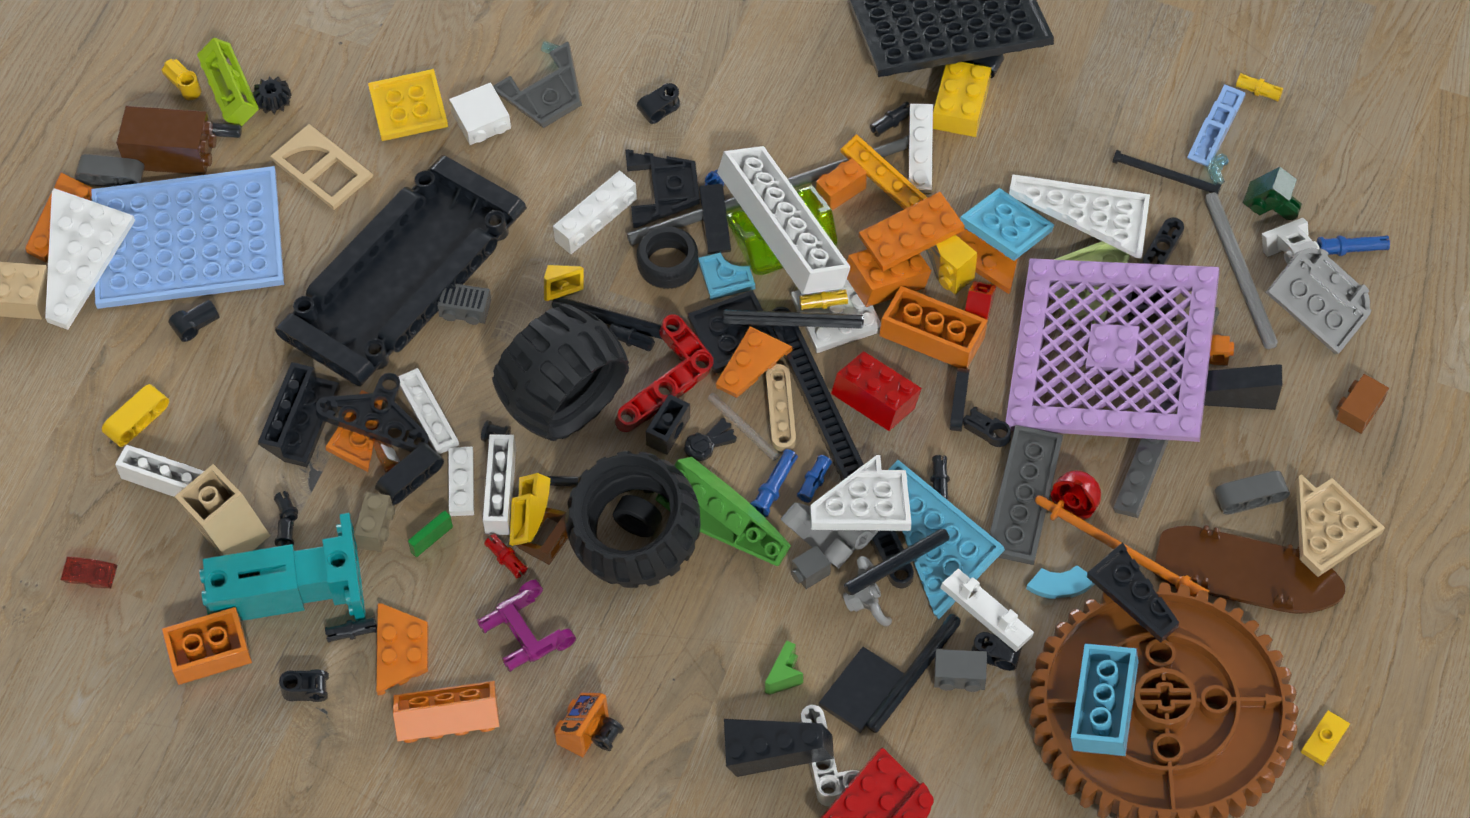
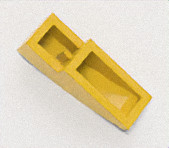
[509,473,550,546]

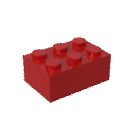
[831,351,922,431]

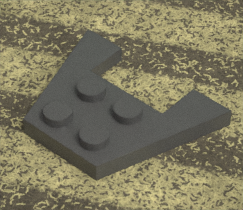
[493,41,582,128]

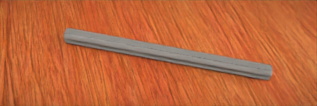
[1205,192,1278,350]

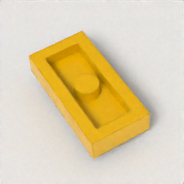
[1301,710,1350,766]

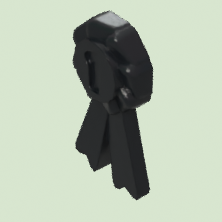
[684,418,737,461]

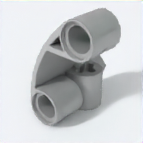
[780,502,879,569]

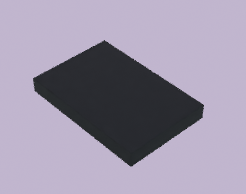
[819,647,904,733]

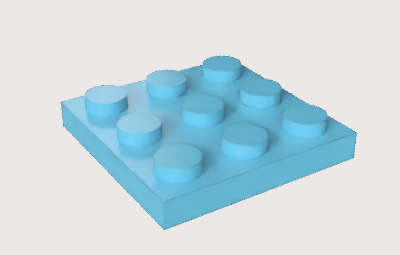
[960,188,1054,261]

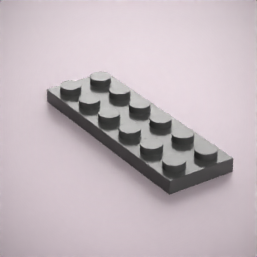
[990,425,1063,565]

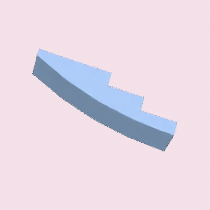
[1187,84,1245,167]

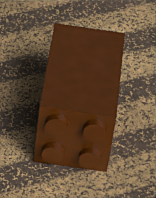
[116,106,217,175]

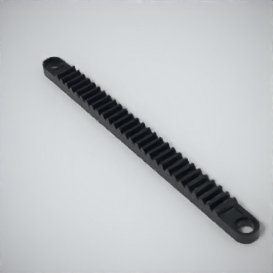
[771,307,914,589]

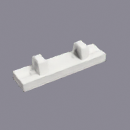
[941,569,1034,652]

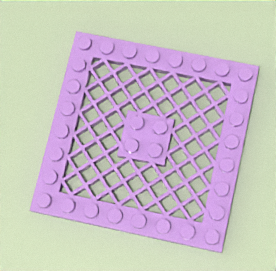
[1005,259,1219,442]

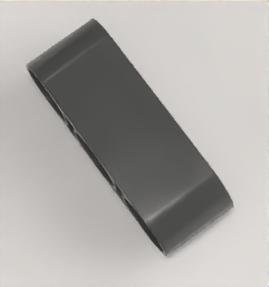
[75,154,145,187]
[1215,471,1290,515]

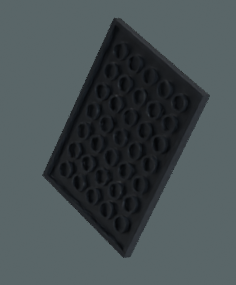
[848,0,1054,77]

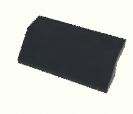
[258,362,340,467]

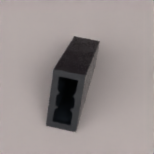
[1204,364,1283,410]

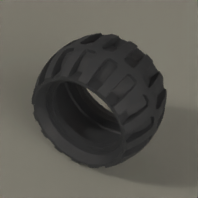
[492,304,629,441]
[565,451,701,588]

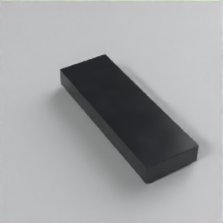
[699,184,731,254]

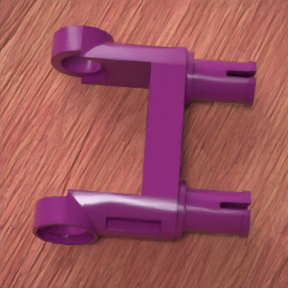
[477,579,576,672]

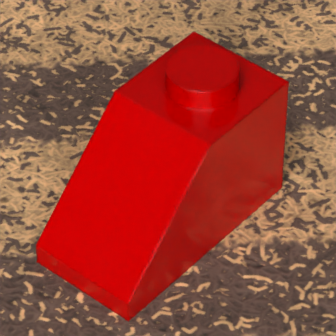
[965,281,997,320]

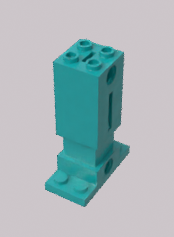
[199,513,366,621]

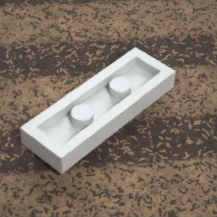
[448,447,474,516]

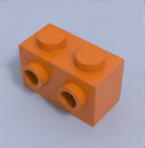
[816,158,867,212]

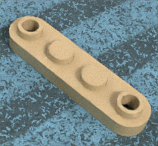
[766,364,796,452]

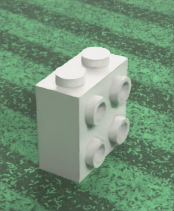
[449,82,511,145]

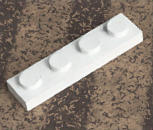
[909,104,933,193]
[398,368,459,455]

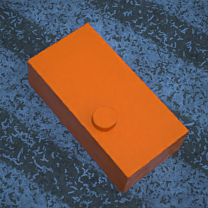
[879,286,988,369]

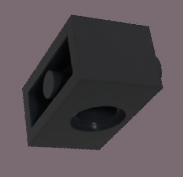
[646,394,690,455]

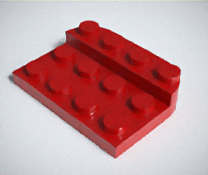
[820,747,934,818]

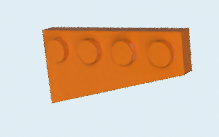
[25,173,94,262]

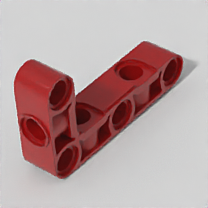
[615,314,713,432]

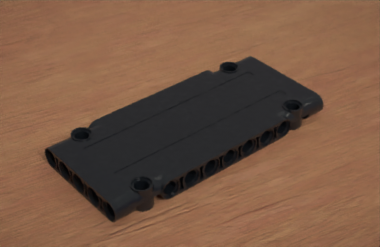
[275,155,527,387]

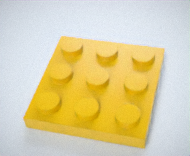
[368,69,448,141]

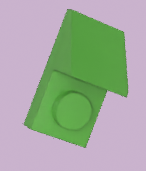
[765,641,803,695]

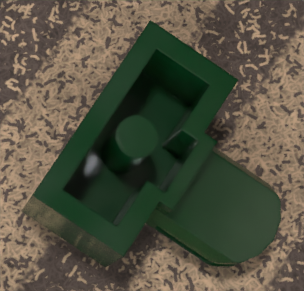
[1243,167,1302,220]

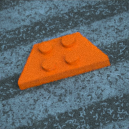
[956,229,1018,294]
[376,603,429,695]

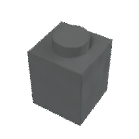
[791,545,831,589]

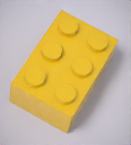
[933,62,991,137]

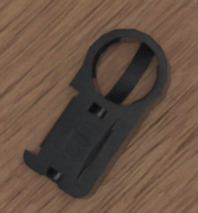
[963,407,1011,447]

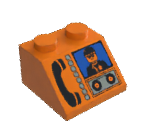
[554,693,609,758]

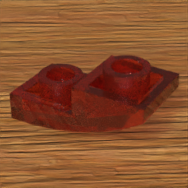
[60,557,118,589]

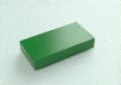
[408,511,453,558]

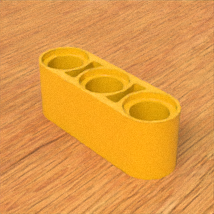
[102,384,169,447]

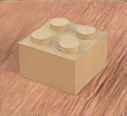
[0,262,48,320]

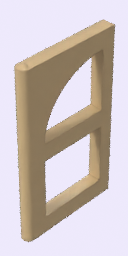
[270,124,373,210]

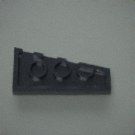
[1087,542,1179,643]

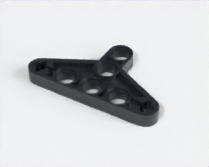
[316,373,429,452]

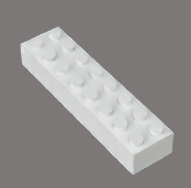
[717,146,851,295]

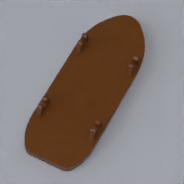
[1154,525,1345,614]

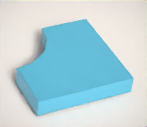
[698,253,756,300]

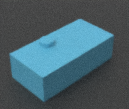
[1071,644,1138,756]

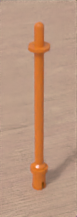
[1035,495,1210,597]

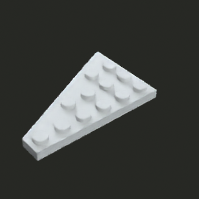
[1009,174,1150,258]
[45,188,135,330]

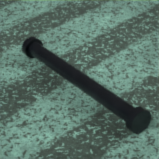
[1112,150,1222,195]

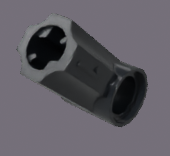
[168,300,220,342]

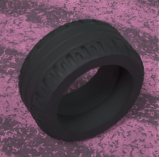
[637,226,699,289]

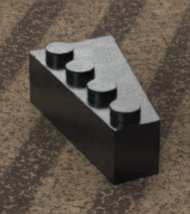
[724,719,834,777]

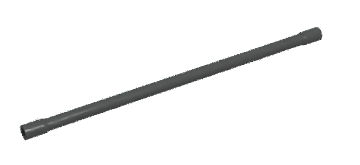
[627,135,909,246]

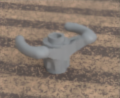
[843,556,892,627]

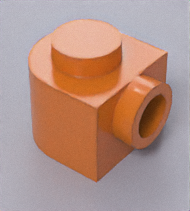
[1209,334,1234,365]

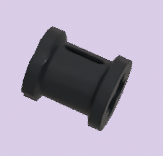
[481,420,511,442]
[591,717,624,751]

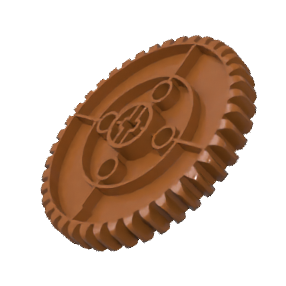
[1028,582,1299,818]

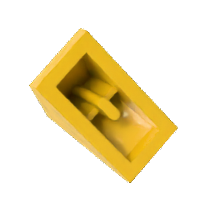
[544,265,584,301]

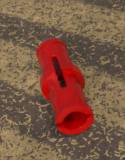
[484,534,528,578]

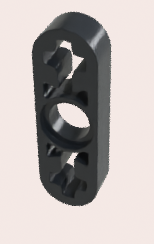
[1142,217,1184,265]
[950,368,970,432]

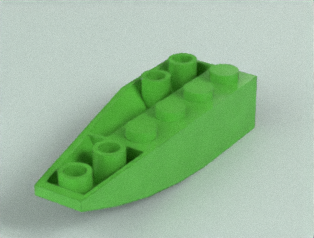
[655,457,791,566]

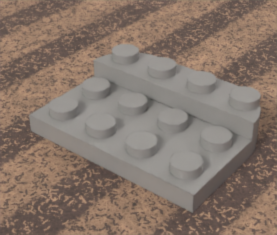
[1265,248,1371,354]

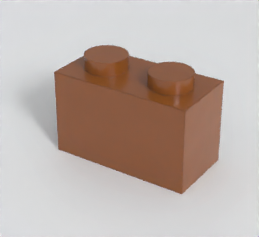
[1336,374,1389,434]

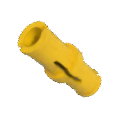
[1236,73,1284,102]
[799,289,848,311]

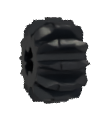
[253,76,292,115]

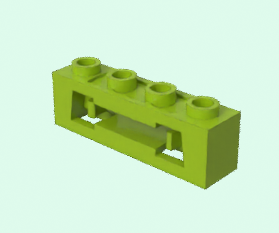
[197,37,259,126]

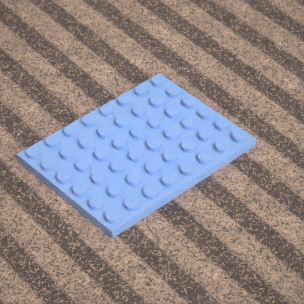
[91,166,284,309]

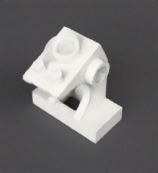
[1262,218,1320,264]

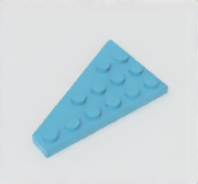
[888,460,1005,619]

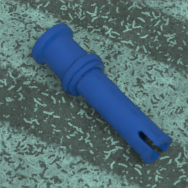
[1317,235,1390,256]
[750,449,798,517]

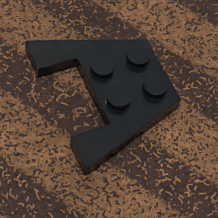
[625,149,700,228]

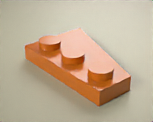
[716,327,792,398]
[326,390,383,472]

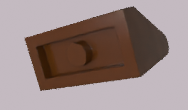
[516,507,568,565]

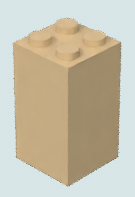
[174,464,271,556]

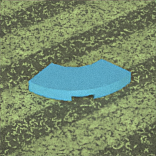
[1026,565,1095,599]

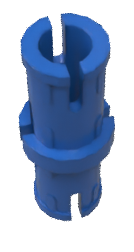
[797,455,832,503]

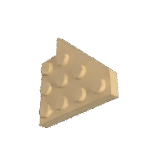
[1296,474,1385,577]

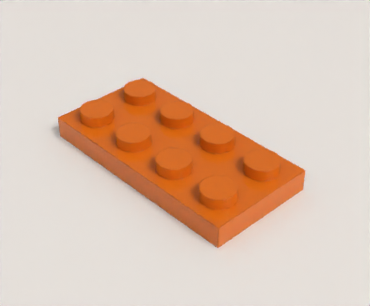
[859,192,965,271]

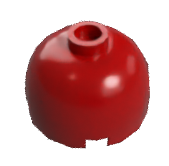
[1050,470,1101,520]

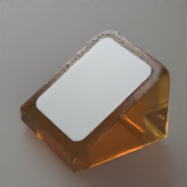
[374,441,400,472]

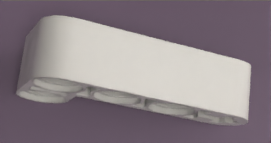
[801,705,860,806]

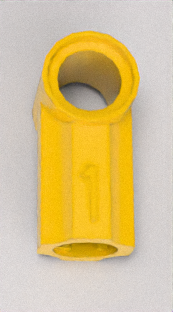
[161,59,201,100]

